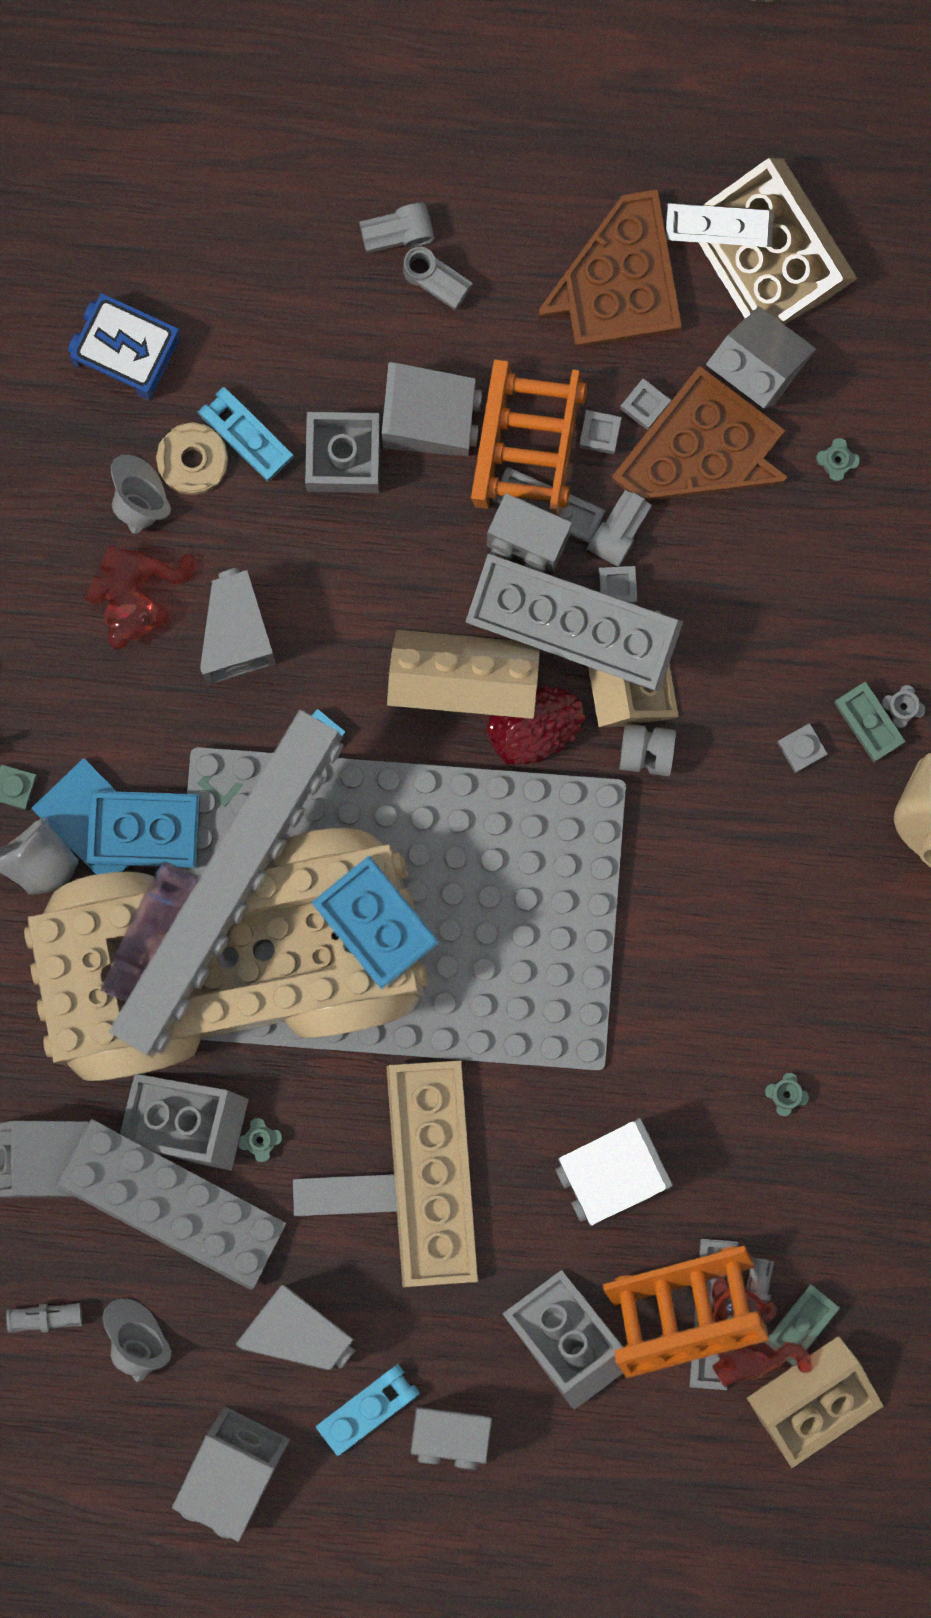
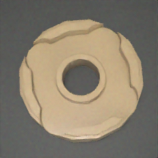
[156,422,229,496]

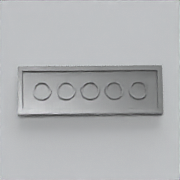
[466,554,683,691]
[56,1119,286,1290]

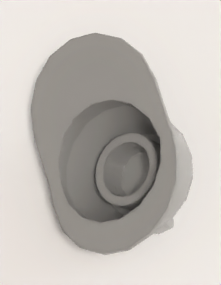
[110,455,171,534]
[103,1299,172,1382]

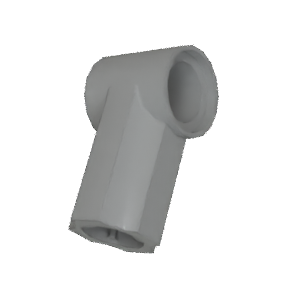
[359,203,435,254]
[403,247,473,310]
[587,490,652,567]

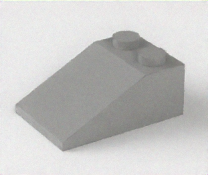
[120,1074,249,1171]
[503,1270,623,1410]

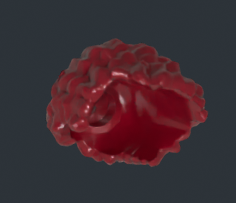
[486,685,586,765]

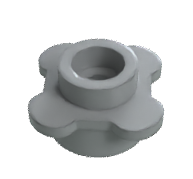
[882,685,925,728]

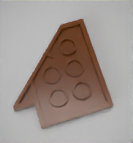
[538,189,682,348]
[611,366,787,501]

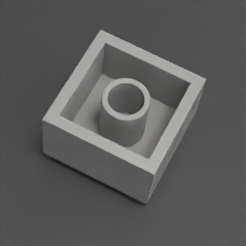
[305,412,380,493]
[487,493,572,575]
[411,1407,491,1469]

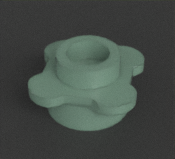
[816,438,860,481]
[765,1073,809,1116]
[238,1118,282,1162]

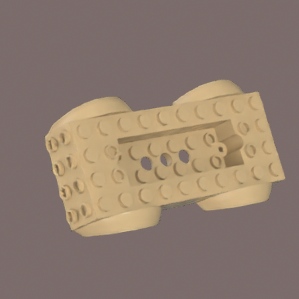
[24,828,429,1081]

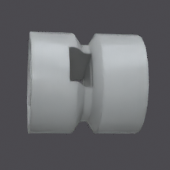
[619,723,676,777]

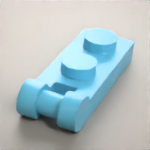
[198,387,294,482]
[315,1364,420,1457]

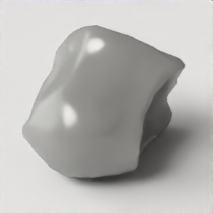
[0,817,79,895]

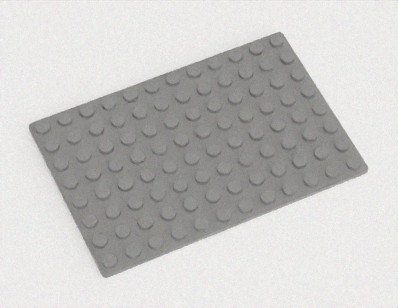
[179,747,626,1070]

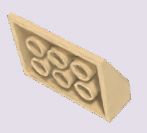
[699,158,857,325]
[387,630,540,719]

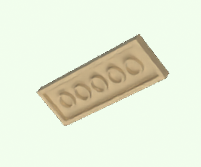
[386,1061,478,1287]

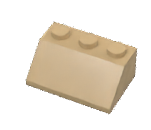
[588,611,679,727]
[747,1336,883,1468]

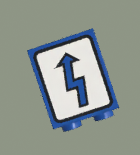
[68,293,181,401]

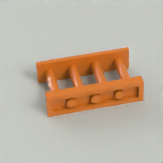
[471,360,587,517]
[603,1246,769,1378]

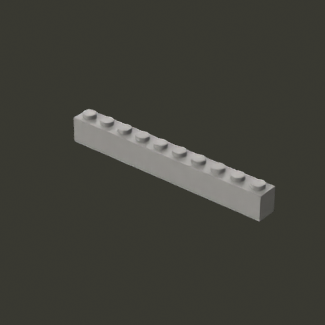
[108,710,343,1058]

